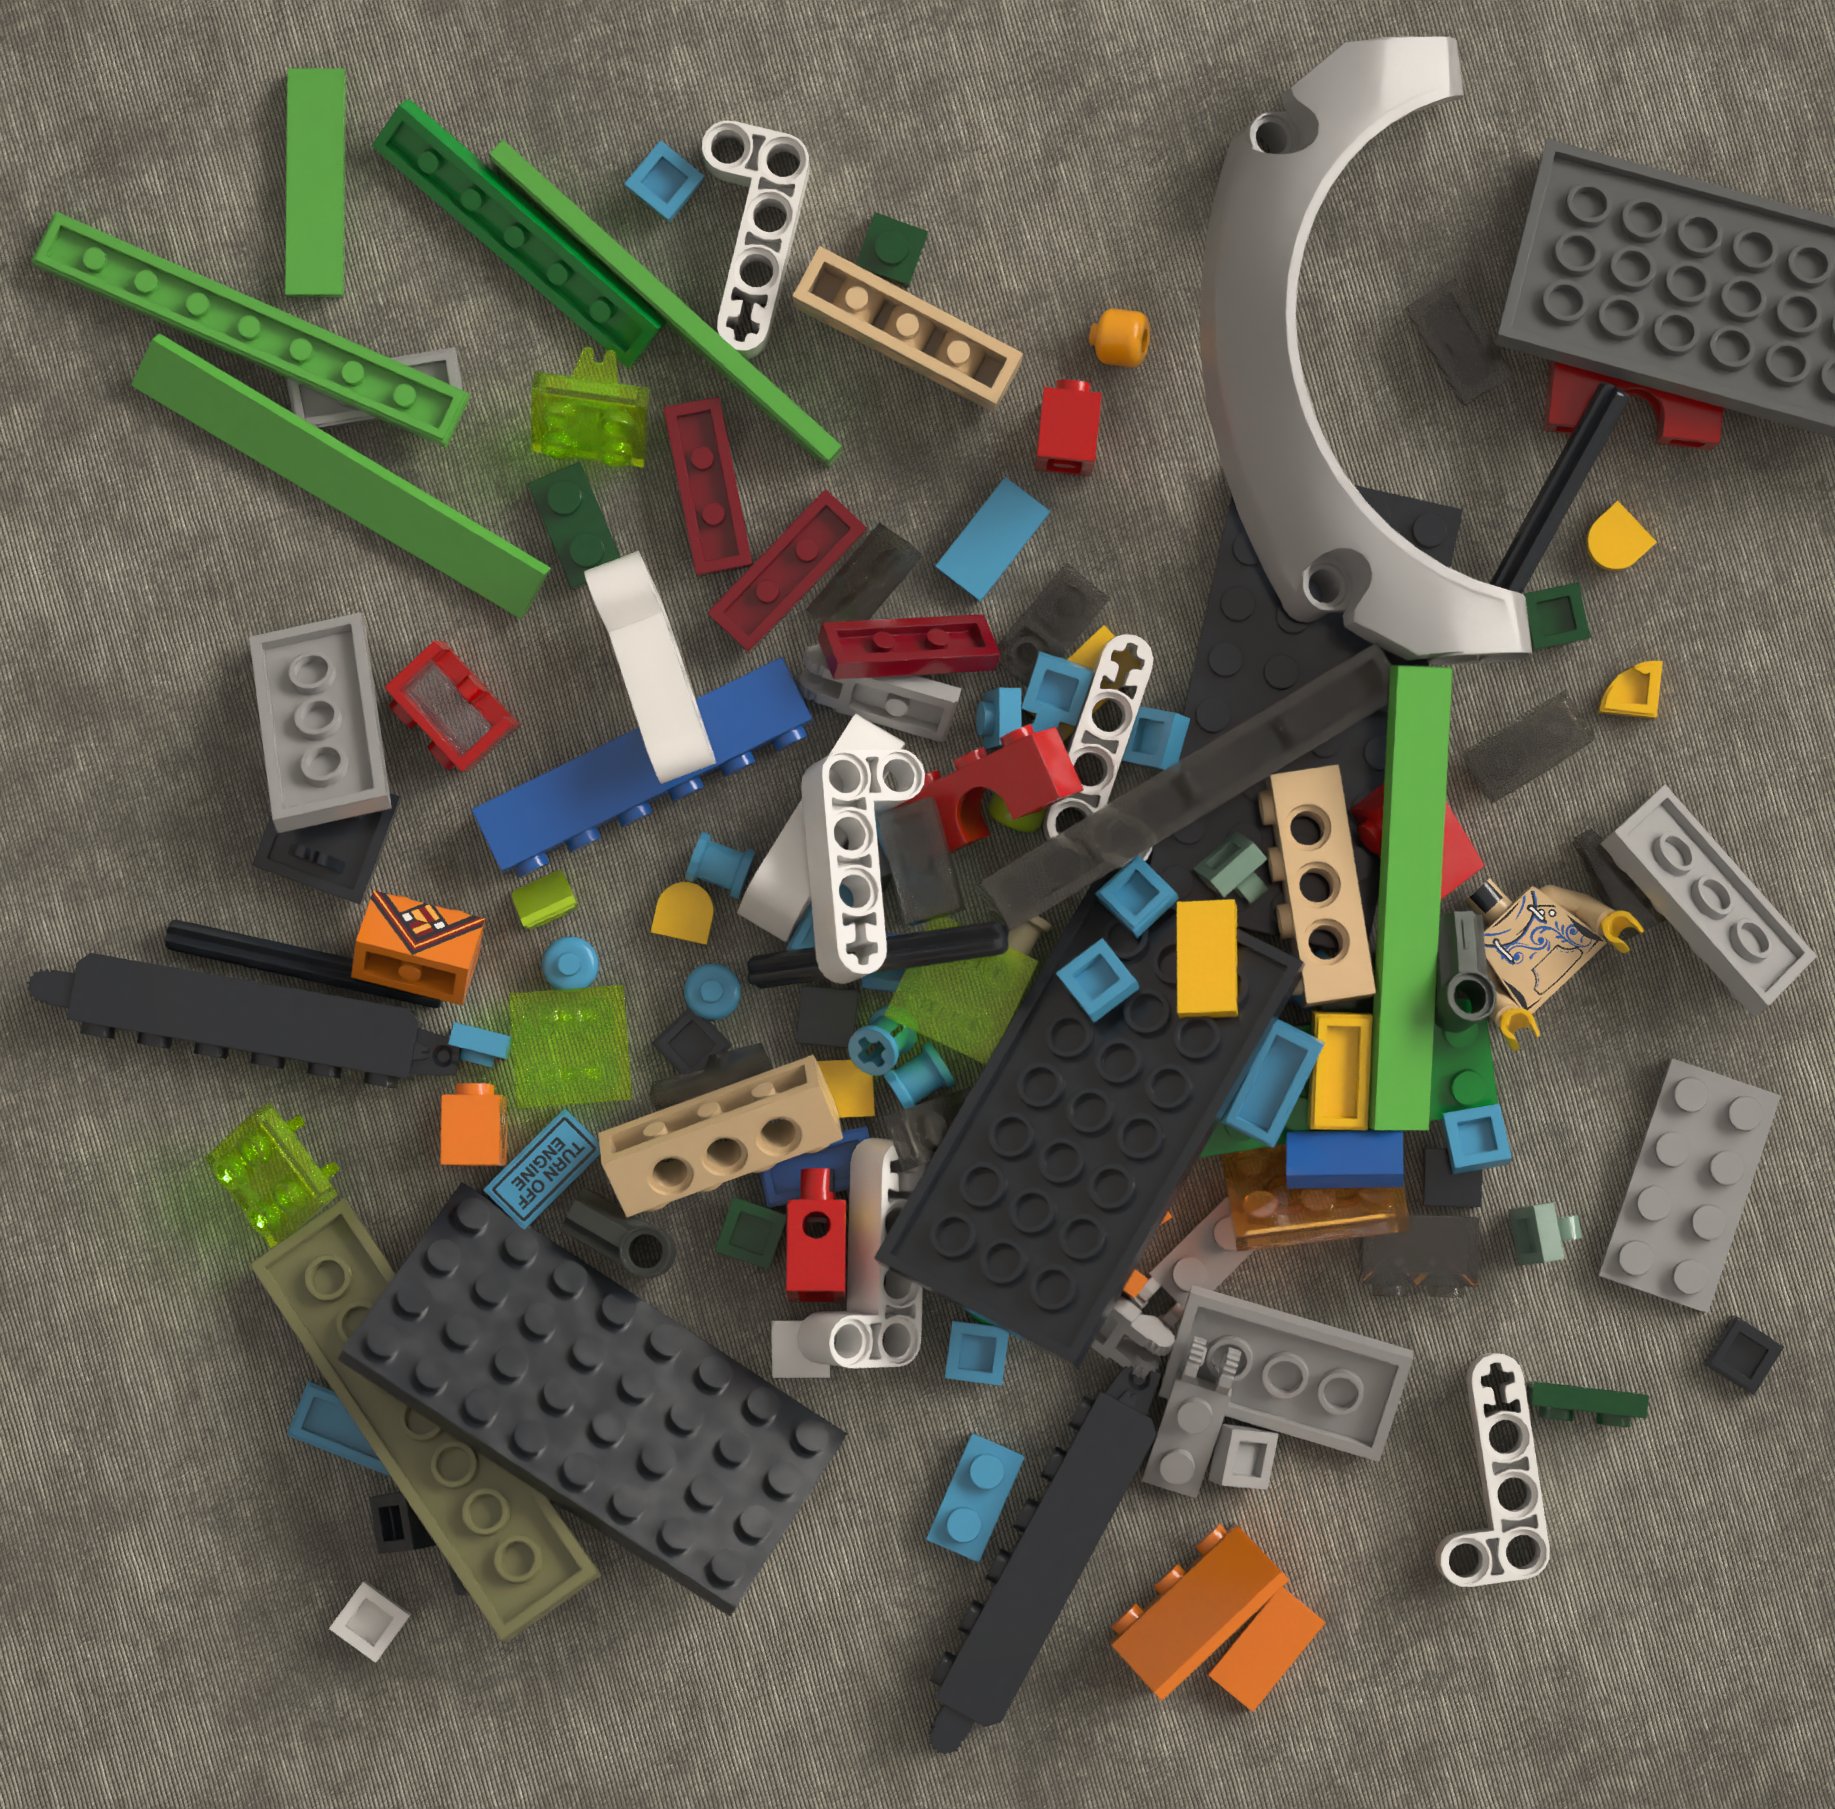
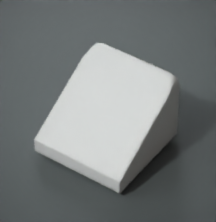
[771,1320,830,1378]

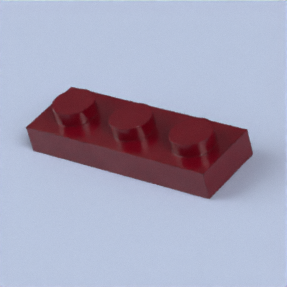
[663,396,753,577]
[707,489,867,654]
[818,614,1000,680]

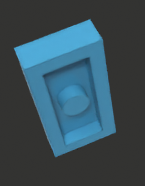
[926,1433,1025,1563]

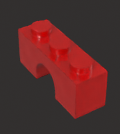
[1542,361,1724,451]
[894,724,1084,865]

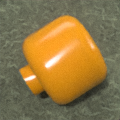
[1089,308,1150,368]

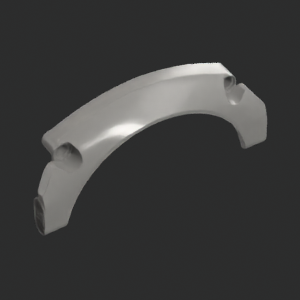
[1200,36,1533,665]

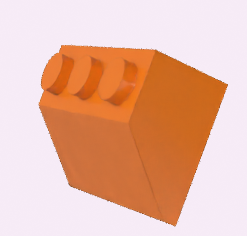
[1109,1522,1289,1701]

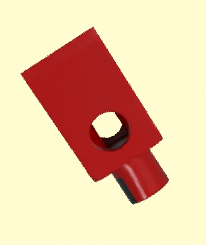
[786,1168,846,1303]

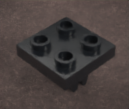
[252,793,402,906]

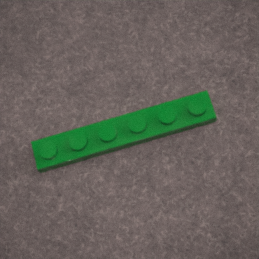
[371,99,667,369]

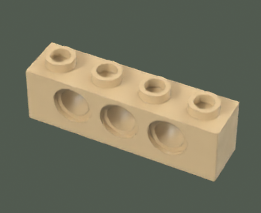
[792,246,1023,413]
[1258,764,1376,1008]
[598,1054,843,1217]

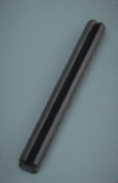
[1489,382,1629,594]
[165,919,443,1008]
[747,921,1009,989]

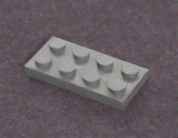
[249,612,392,833]
[1600,784,1817,1018]
[1596,1058,1781,1313]
[1158,1285,1414,1462]

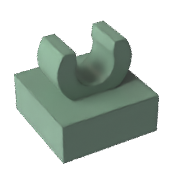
[1193,831,1268,904]
[1508,1202,1582,1266]

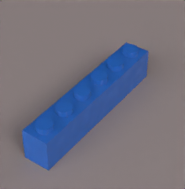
[471,657,813,878]

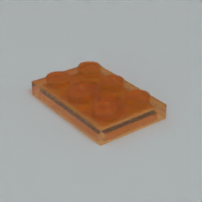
[1221,1144,1410,1252]

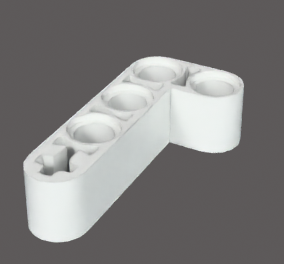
[702,120,809,359]
[584,551,716,784]
[1042,634,1153,868]
[737,714,905,942]
[801,749,925,984]
[798,1138,926,1368]
[1435,1353,1550,1587]

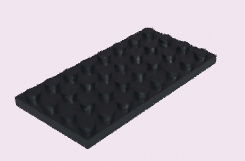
[1149,485,1463,951]
[874,863,1305,1369]
[337,1182,847,1617]

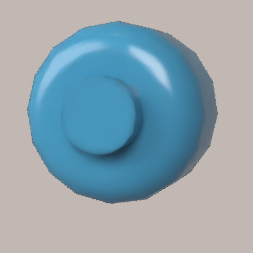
[542,936,600,994]
[684,963,741,1021]

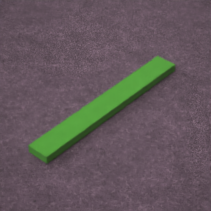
[489,139,842,468]
[31,211,470,448]
[131,333,551,619]
[1368,665,1452,1130]

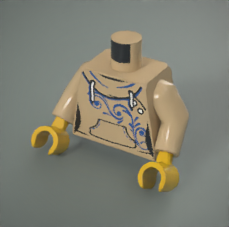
[1465,878,1644,1051]

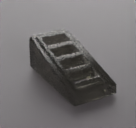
[1572,828,1667,941]

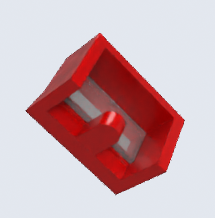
[384,640,522,772]

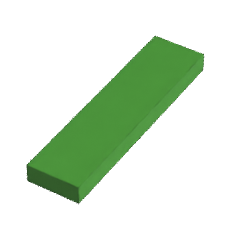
[285,68,346,298]

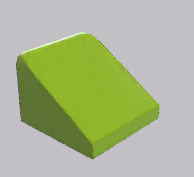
[511,870,579,931]

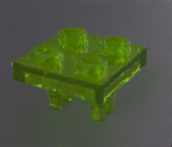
[531,347,650,468]
[884,911,1038,1065]
[509,985,633,1109]
[204,1101,340,1249]

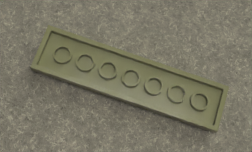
[249,1198,601,1644]

